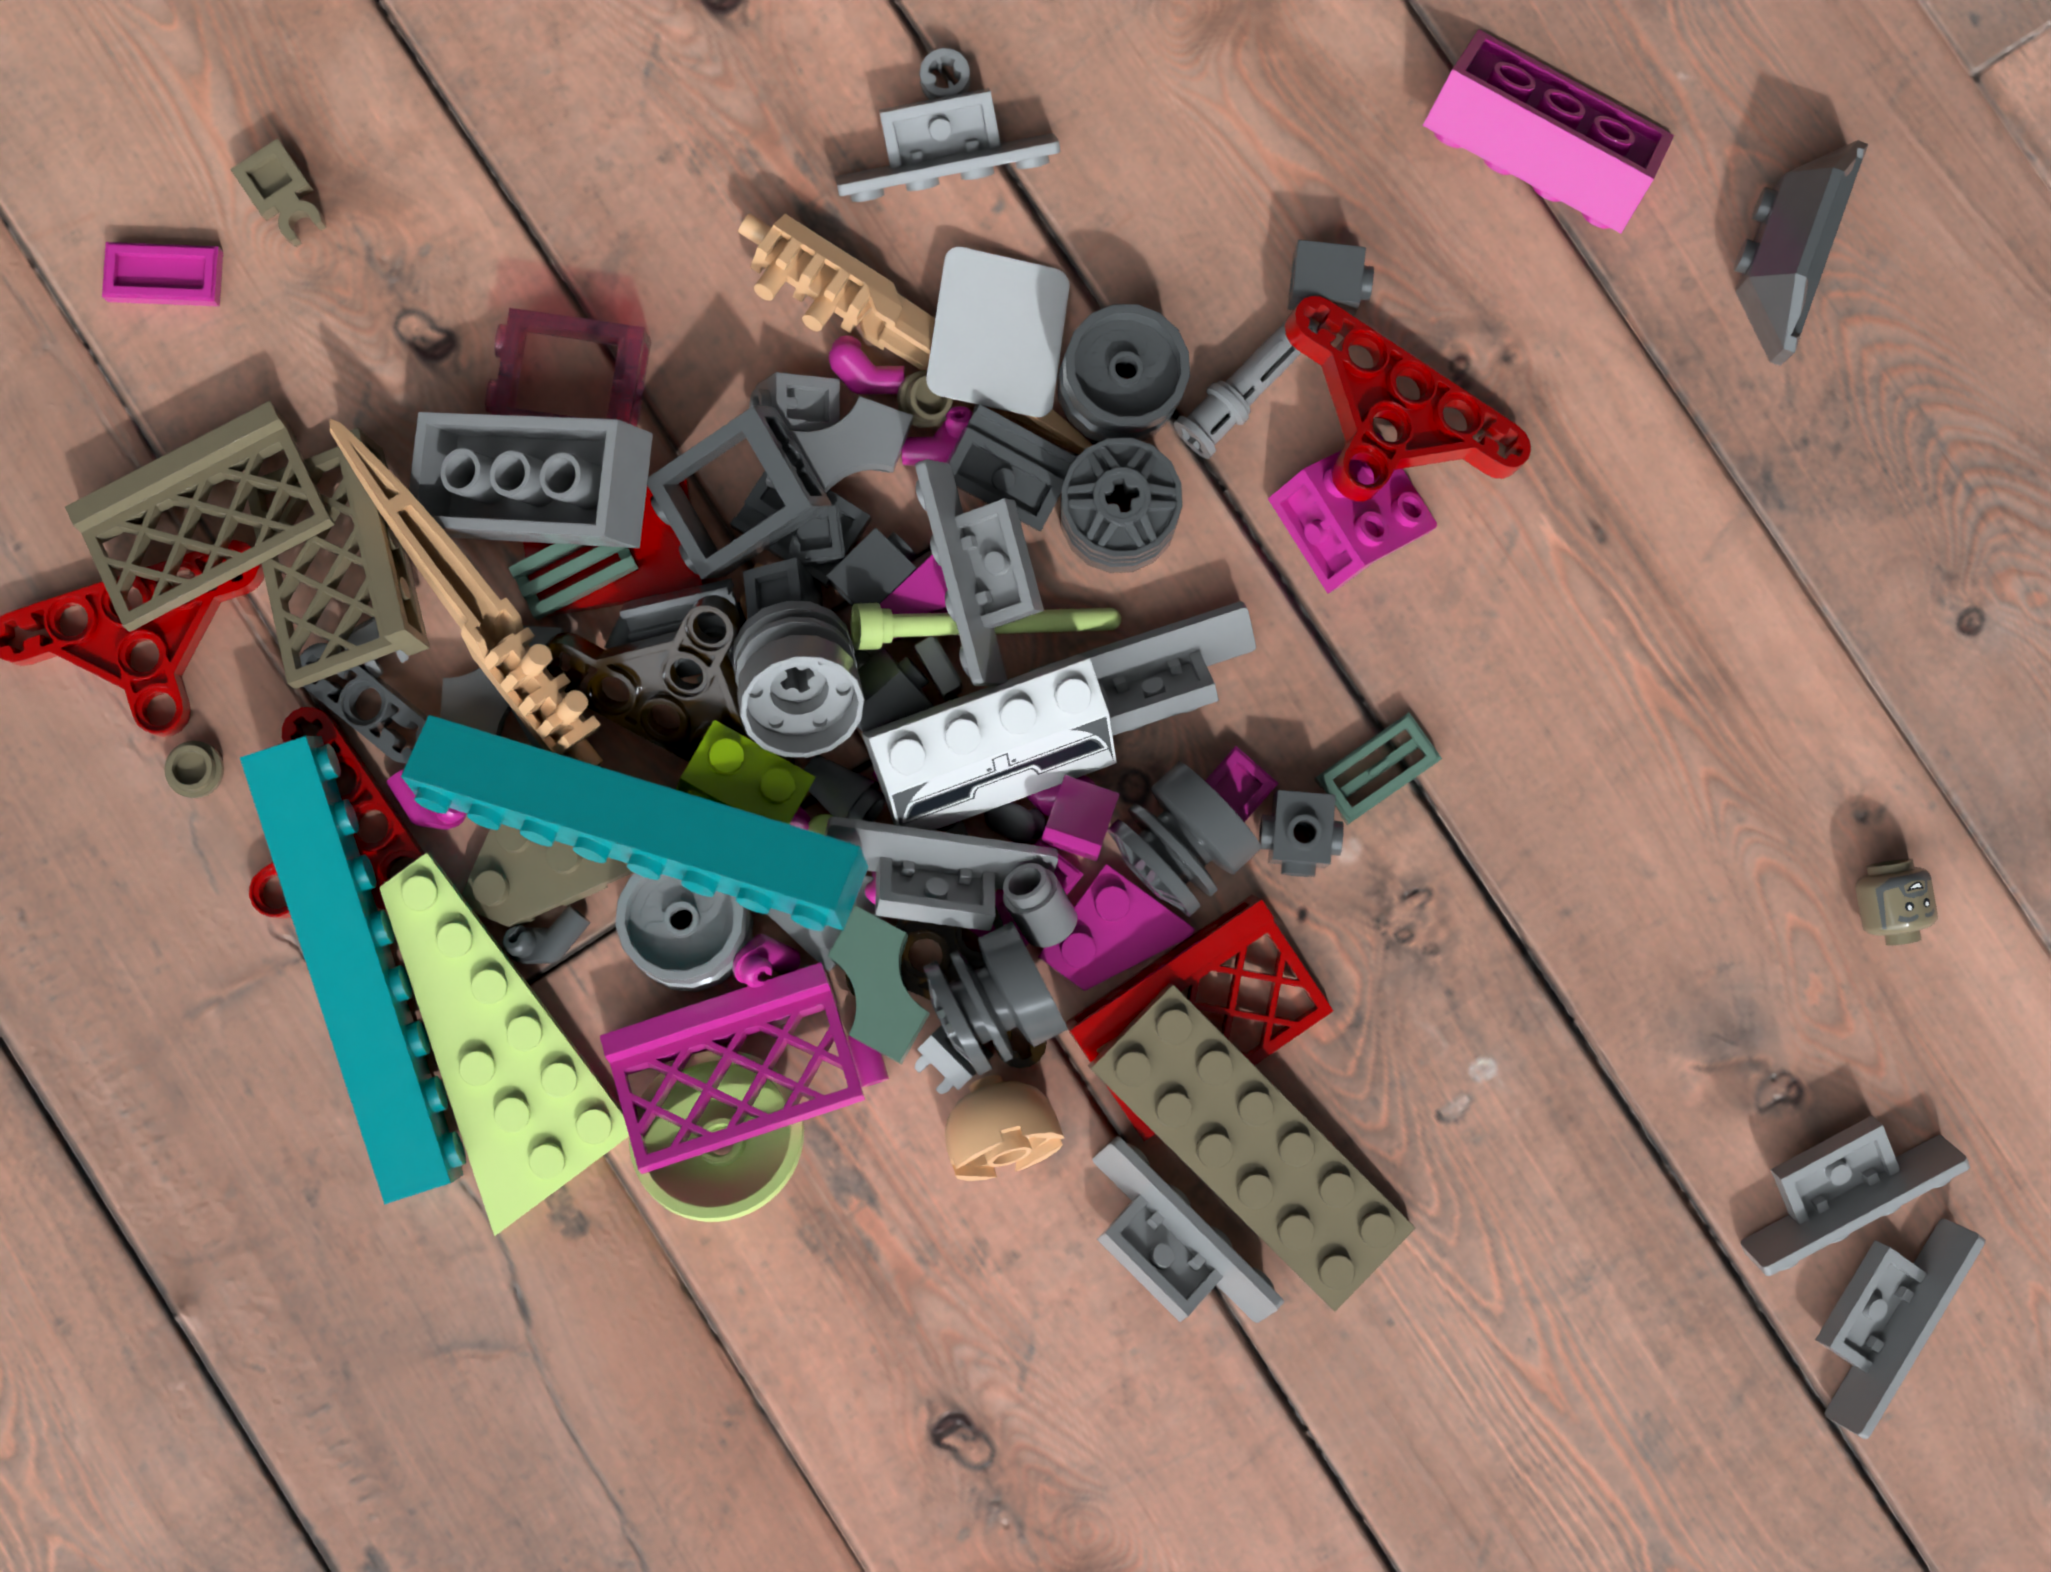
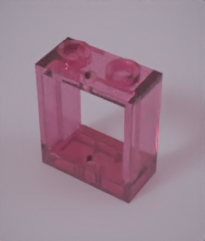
[485,308,652,427]

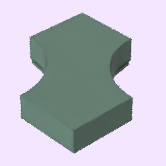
[827,906,930,1065]

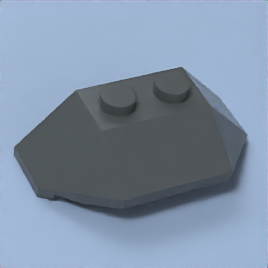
[1734,140,1868,366]

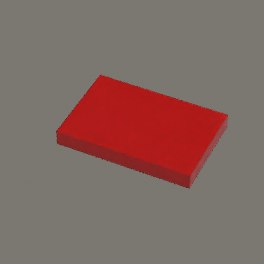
[523,479,704,617]

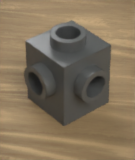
[1259,790,1344,877]

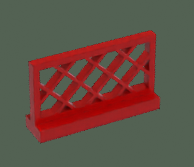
[1065,894,1333,1142]

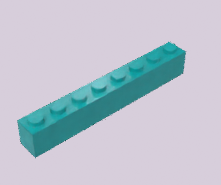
[401,715,869,931]
[240,736,466,1205]

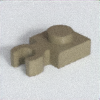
[230,138,326,247]

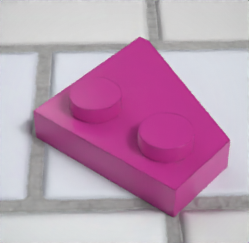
[1038,864,1196,991]

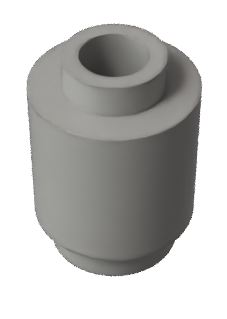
[1003,863,1078,947]

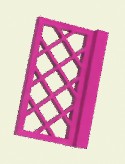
[600,962,865,1174]

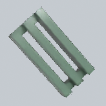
[508,544,639,621]
[1314,713,1442,825]

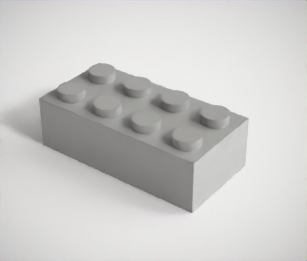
[409,412,653,548]

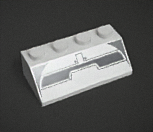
[862,655,1117,831]

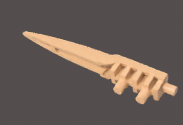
[738,213,1092,455]
[330,419,603,766]

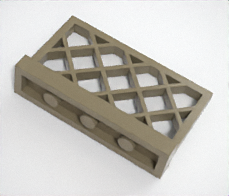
[65,401,335,632]
[248,428,429,689]

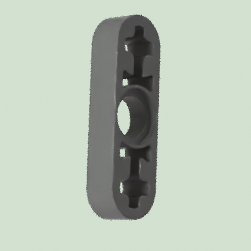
[300,643,428,764]

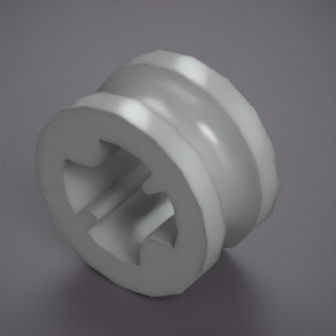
[920,48,970,100]

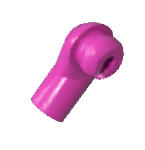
[828,335,905,395]
[902,406,973,465]
[386,769,466,830]
[733,934,801,988]

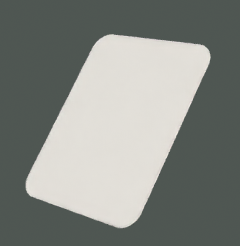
[926,247,1070,417]

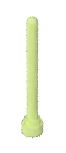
[850,603,1121,650]

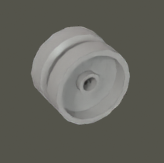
[615,873,754,992]

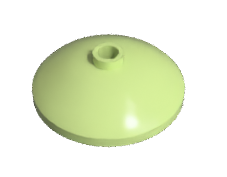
[629,1051,804,1222]

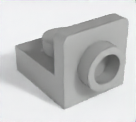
[749,372,840,432]

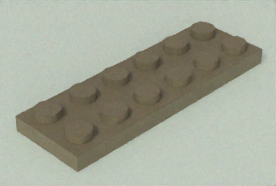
[1088,983,1416,1312]

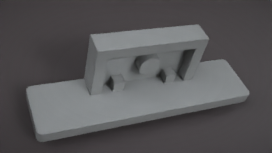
[835,88,1061,202]
[915,459,1044,687]
[1029,601,1256,736]
[824,817,1058,931]
[1740,1115,1970,1276]
[1092,1136,1284,1323]
[1815,1219,1985,1439]

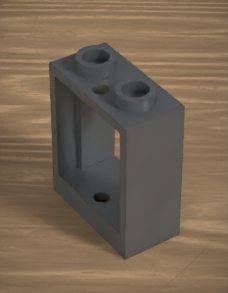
[647,406,832,579]

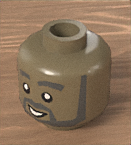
[1855,859,1938,946]

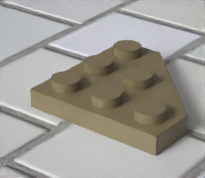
[462,824,634,928]

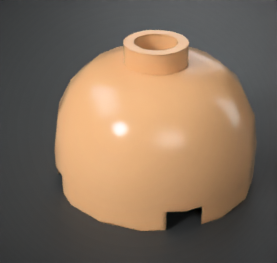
[944,1075,1064,1181]

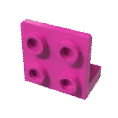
[1268,433,1437,594]

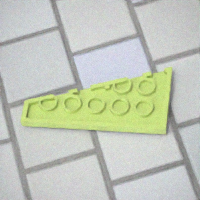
[379,852,629,1236]

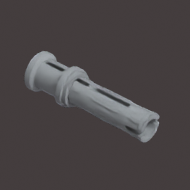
[1173,318,1318,459]

